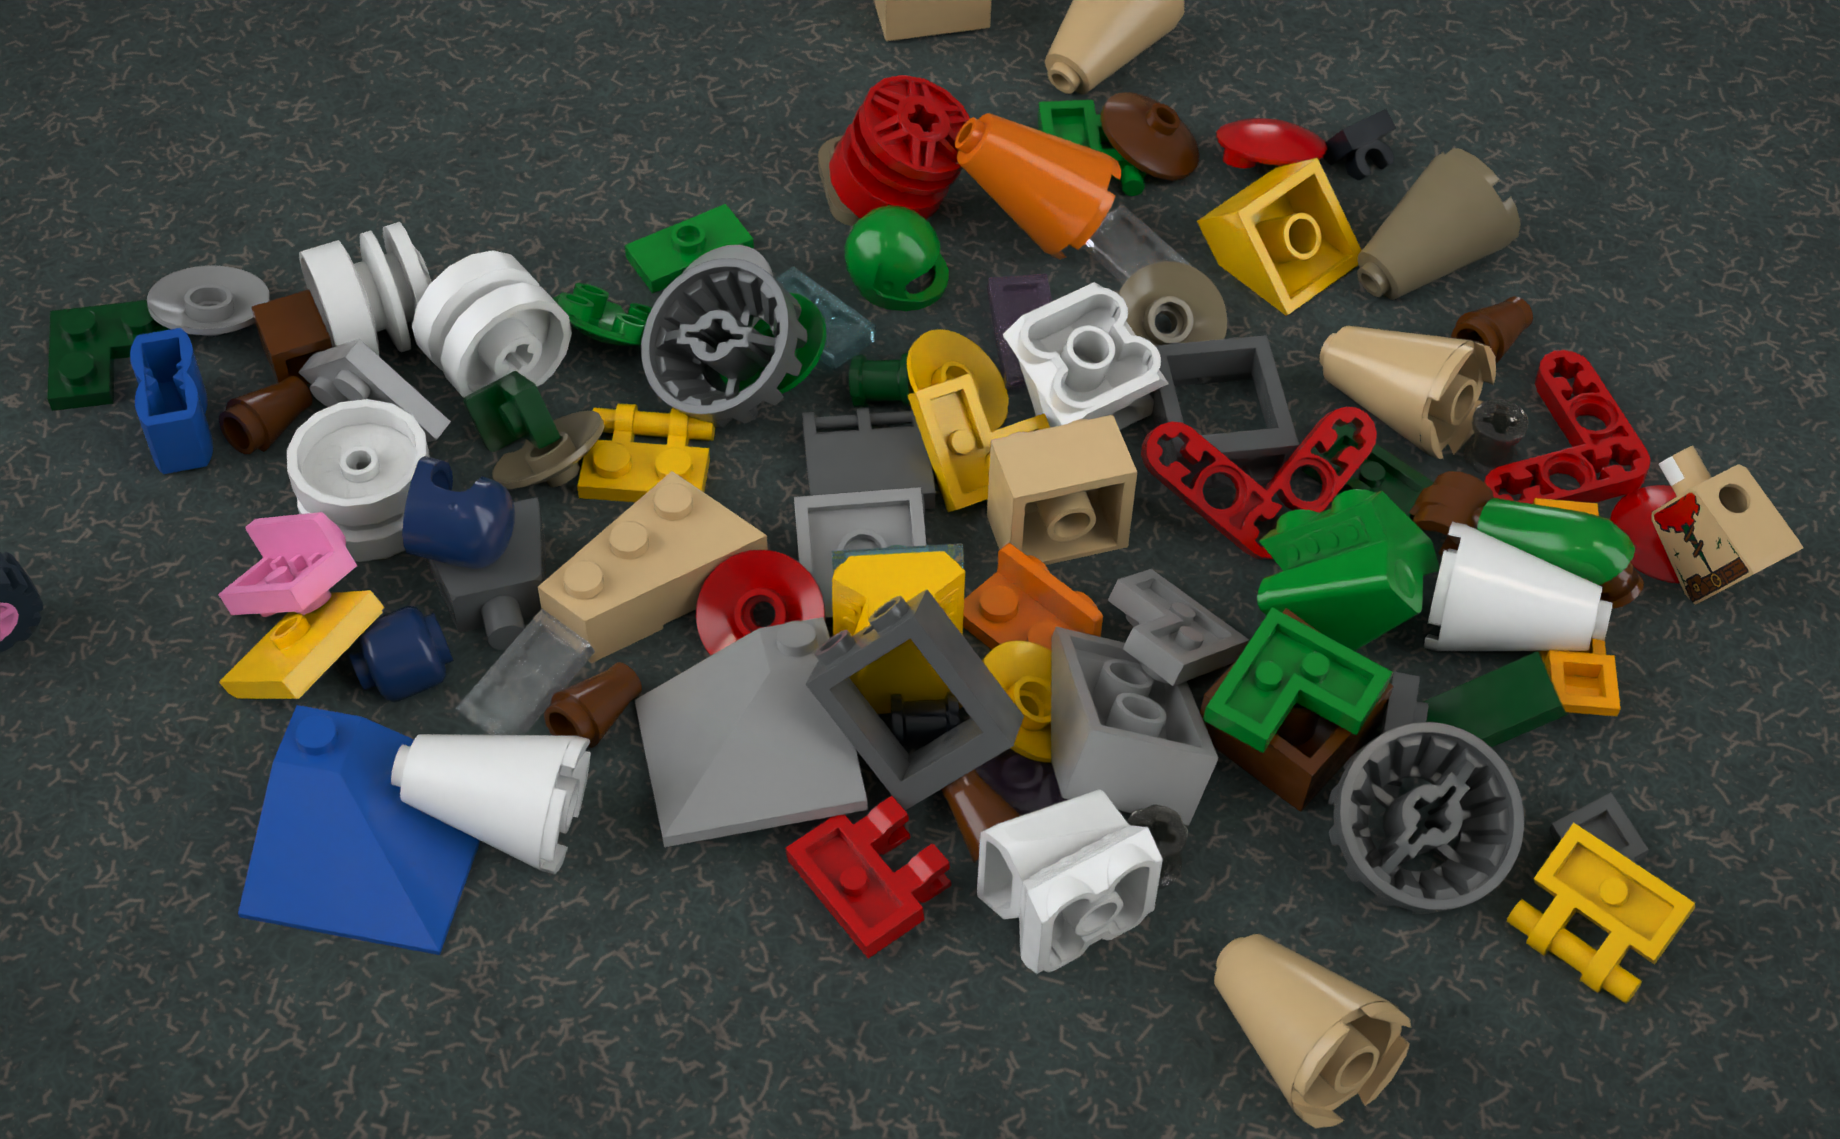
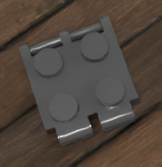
[802,407,936,524]

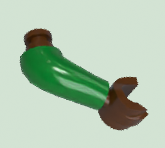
[1409,471,1644,609]

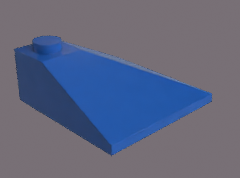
[238,705,480,955]

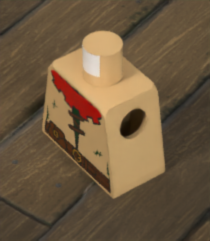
[1651,446,1803,605]

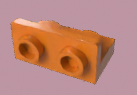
[963,543,1103,650]

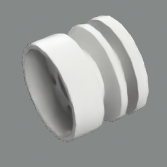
[299,222,432,356]

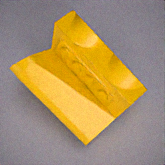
[832,551,965,714]

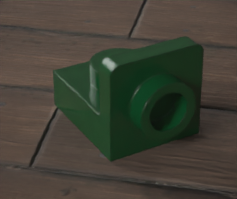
[463,371,561,452]

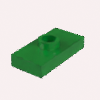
[624,204,754,294]

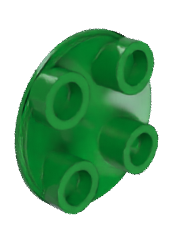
[553,283,652,347]

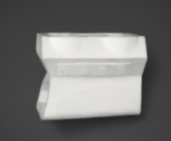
[1003,282,1169,430]
[977,789,1163,974]

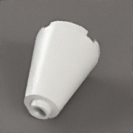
[1424,522,1613,651]
[391,734,591,874]

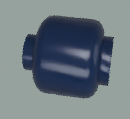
[349,606,454,702]

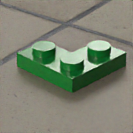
[1203,607,1393,753]

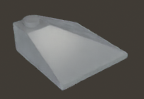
[634,617,868,847]

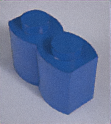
[130,328,213,474]

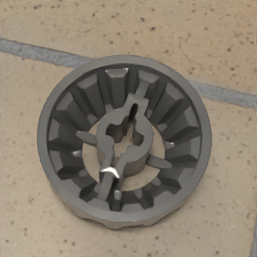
[641,258,807,427]
[1329,722,1524,915]

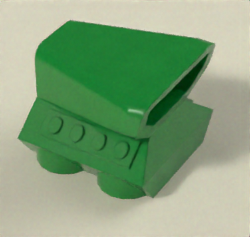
[1257,489,1440,651]

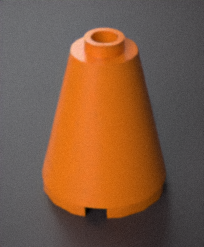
[955,113,1121,260]

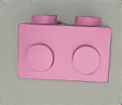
[218,512,357,617]

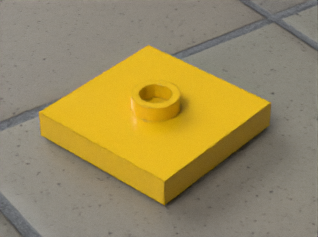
[219,590,385,699]

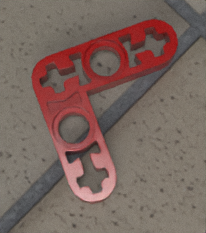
[1484,350,1651,504]
[1141,406,1377,560]

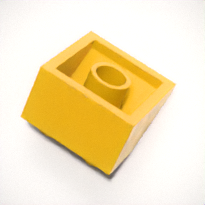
[1197,158,1362,315]

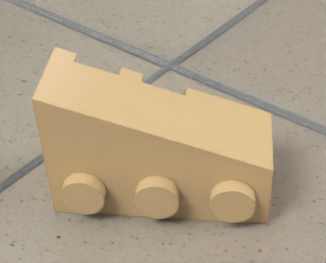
[538,471,768,663]

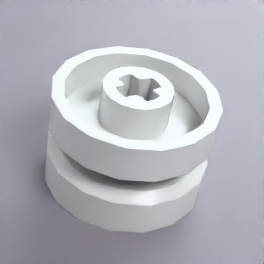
[412,250,572,398]
[287,399,430,562]

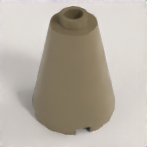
[1357,148,1521,300]

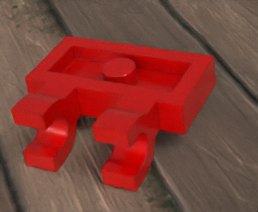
[785,795,951,959]

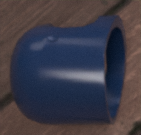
[402,456,515,569]

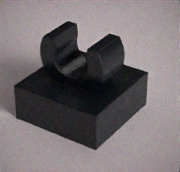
[1323,109,1396,181]

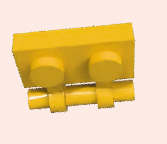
[577,403,715,502]
[1507,823,1695,1004]

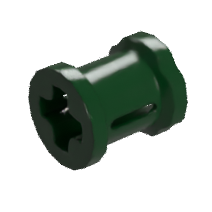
[849,353,914,408]

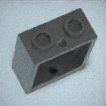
[1149,335,1299,489]
[805,589,1024,810]

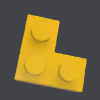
[907,373,1050,512]

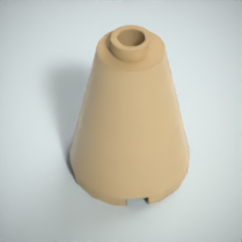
[1045,0,1184,94]
[1320,326,1496,459]
[1214,934,1411,1128]

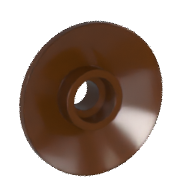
[1101,92,1199,180]

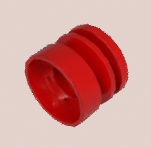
[829,75,970,220]

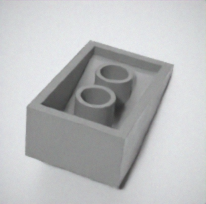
[1051,627,1218,825]

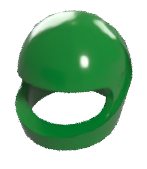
[844,205,949,311]

